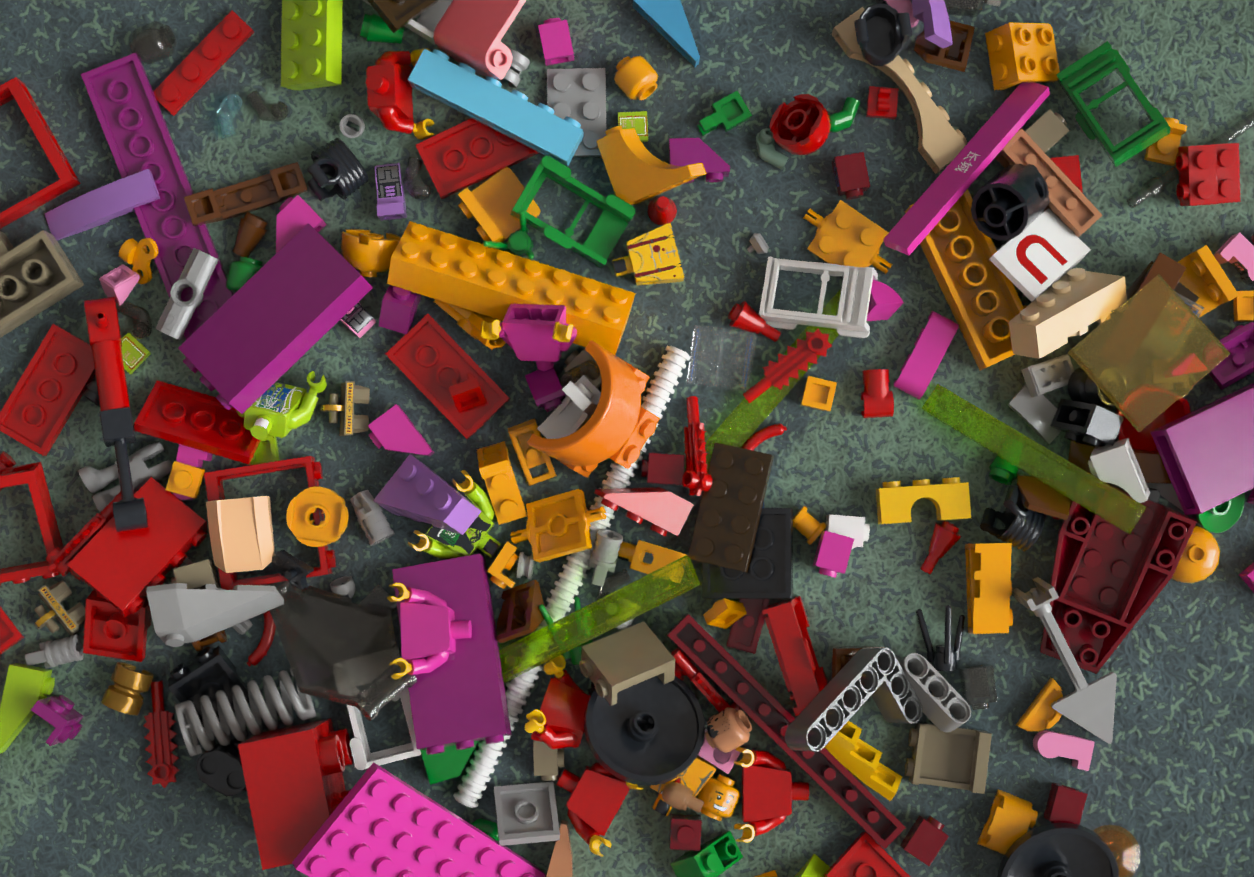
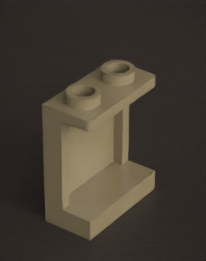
[579,621,675,706]
[905,722,992,794]

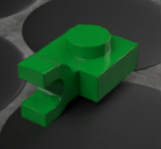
[697,91,752,136]

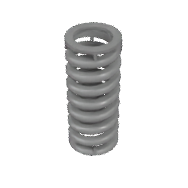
[175,665,317,757]

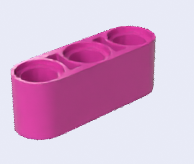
[893,311,959,400]

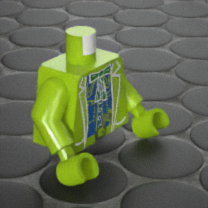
[236,371,327,440]

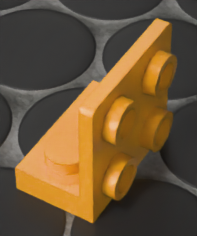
[1178,245,1239,323]

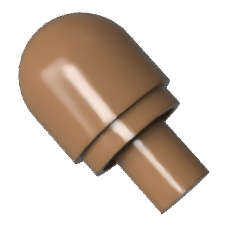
[662,782,704,813]

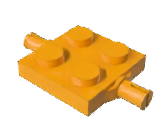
[803,200,893,275]
[510,489,606,563]

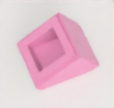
[99,264,140,305]

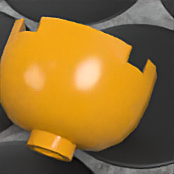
[341,229,401,277]
[1172,525,1220,583]

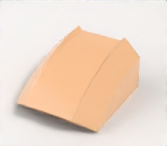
[206,496,275,573]

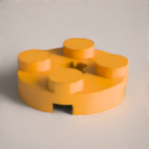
[286,487,348,547]

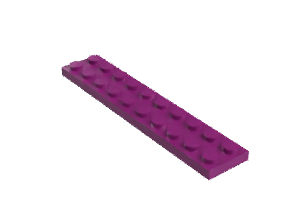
[81,52,234,340]

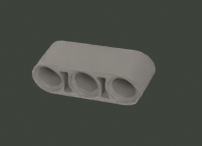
[899,653,971,733]

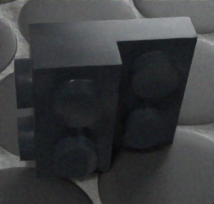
[168,646,250,727]

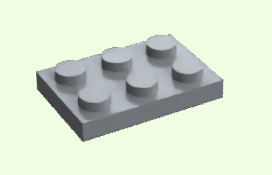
[547,68,606,157]

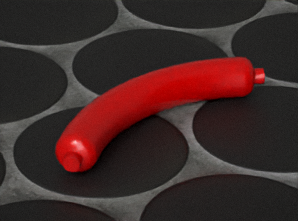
[741,423,787,450]
[247,609,276,667]

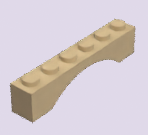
[832,7,967,174]

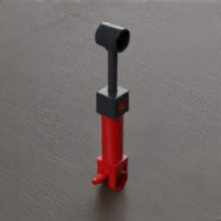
[84,297,148,532]

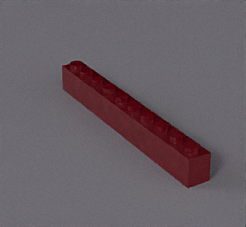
[666,613,906,849]

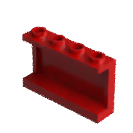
[67,477,207,618]

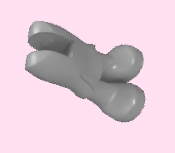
[78,442,173,512]

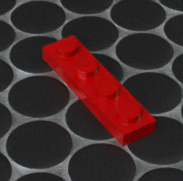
[153,10,254,116]

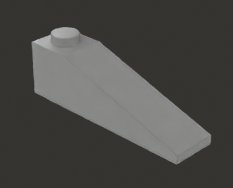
[146,583,284,647]

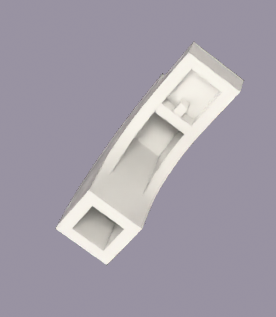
[537,375,601,439]

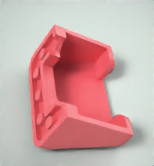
[434,0,526,80]

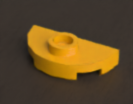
[1016,678,1063,732]

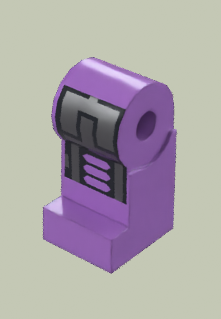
[375,163,407,221]

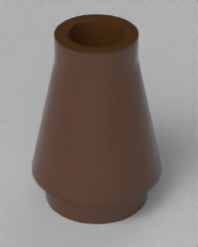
[232,212,268,258]

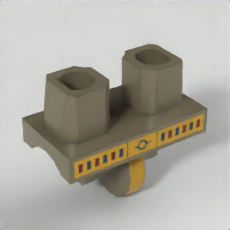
[321,381,370,436]
[34,580,85,636]

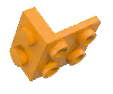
[985,22,1060,90]
[458,167,540,242]

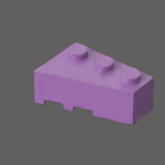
[373,454,482,535]

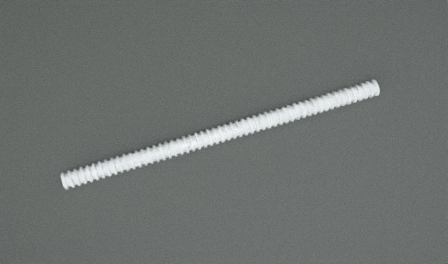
[453,346,690,808]

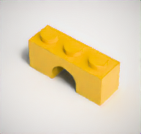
[876,477,971,524]

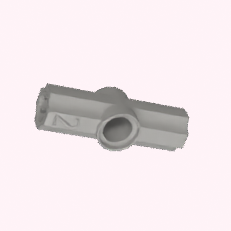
[155,248,219,340]

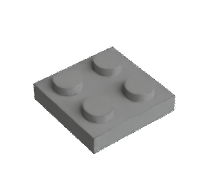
[494,781,560,846]

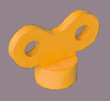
[119,238,158,284]

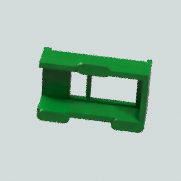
[1056,41,1171,167]
[510,156,635,269]

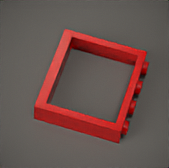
[0,77,81,229]
[204,456,336,590]
[0,462,64,585]

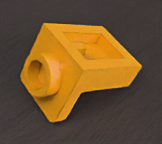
[1144,117,1187,166]
[487,541,519,589]

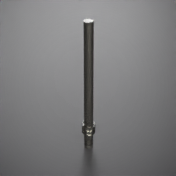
[1126,112,1254,208]

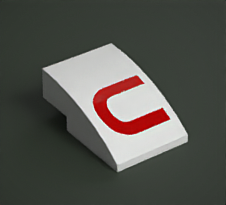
[989,209,1090,302]

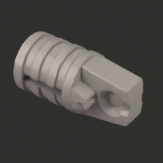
[350,490,395,546]
[588,529,623,587]
[25,634,84,669]

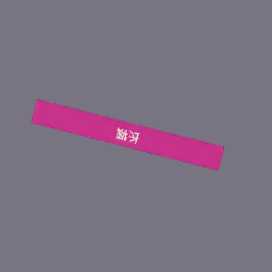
[883,82,1050,255]

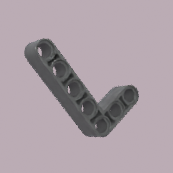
[785,648,922,752]

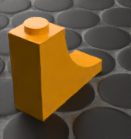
[596,126,706,205]

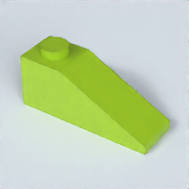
[0,663,55,753]

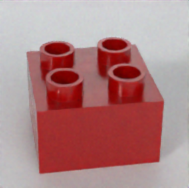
[238,718,354,870]

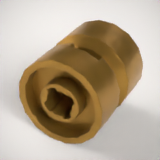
[101,662,154,716]

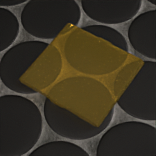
[1068,274,1230,432]

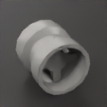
[497,48,530,88]

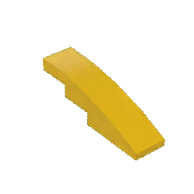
[825,721,903,801]

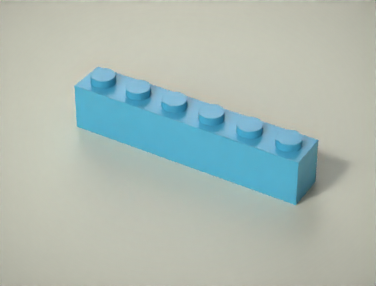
[408,48,584,167]

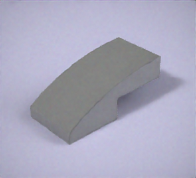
[1007,383,1061,444]

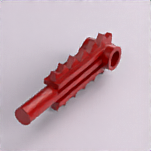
[742,328,832,404]
[682,396,712,496]
[45,491,122,576]
[671,648,741,712]
[143,681,180,788]

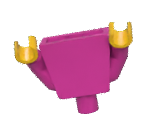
[481,304,577,371]
[387,583,472,679]

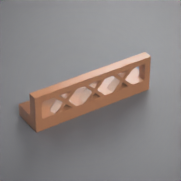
[995,128,1103,237]

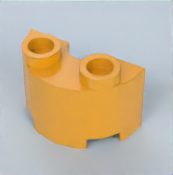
[977,789,1038,855]

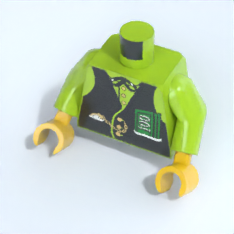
[408,470,501,559]

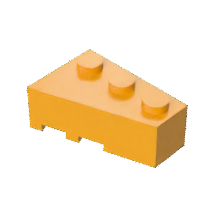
[965,543,1013,634]

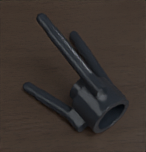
[916,605,965,671]

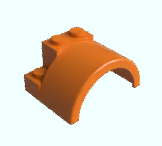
[527,340,660,478]

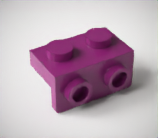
[1201,322,1254,390]
[31,695,84,746]

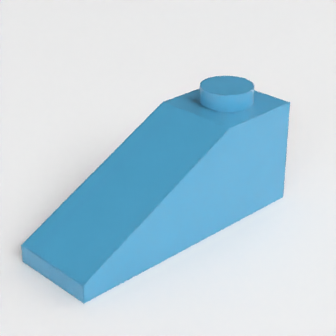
[633,0,700,67]

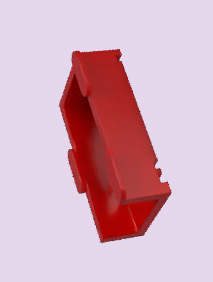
[762,596,828,716]

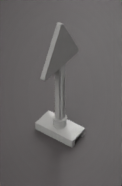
[1012,577,1117,744]

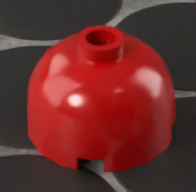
[770,94,831,155]

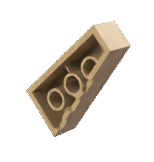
[1009,268,1128,359]

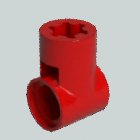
[861,369,894,418]

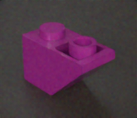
[669,138,730,184]
[379,285,421,334]
[524,367,565,413]

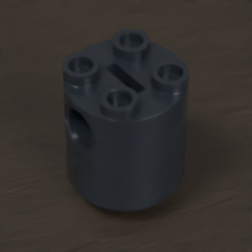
[971,164,1050,241]

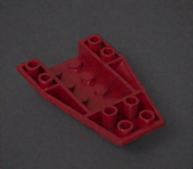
[1040,477,1197,674]

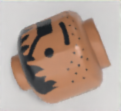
[705,708,752,753]

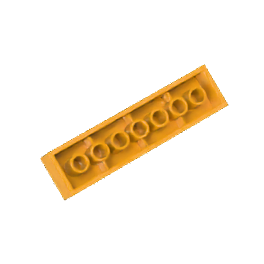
[387,221,636,355]

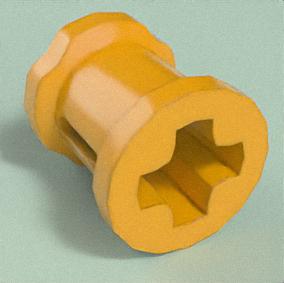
[793,505,827,545]

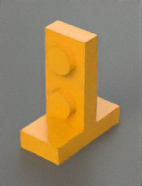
[477,441,527,525]

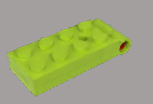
[281,0,343,90]

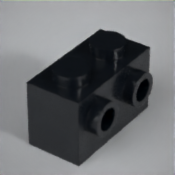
[1050,399,1124,448]

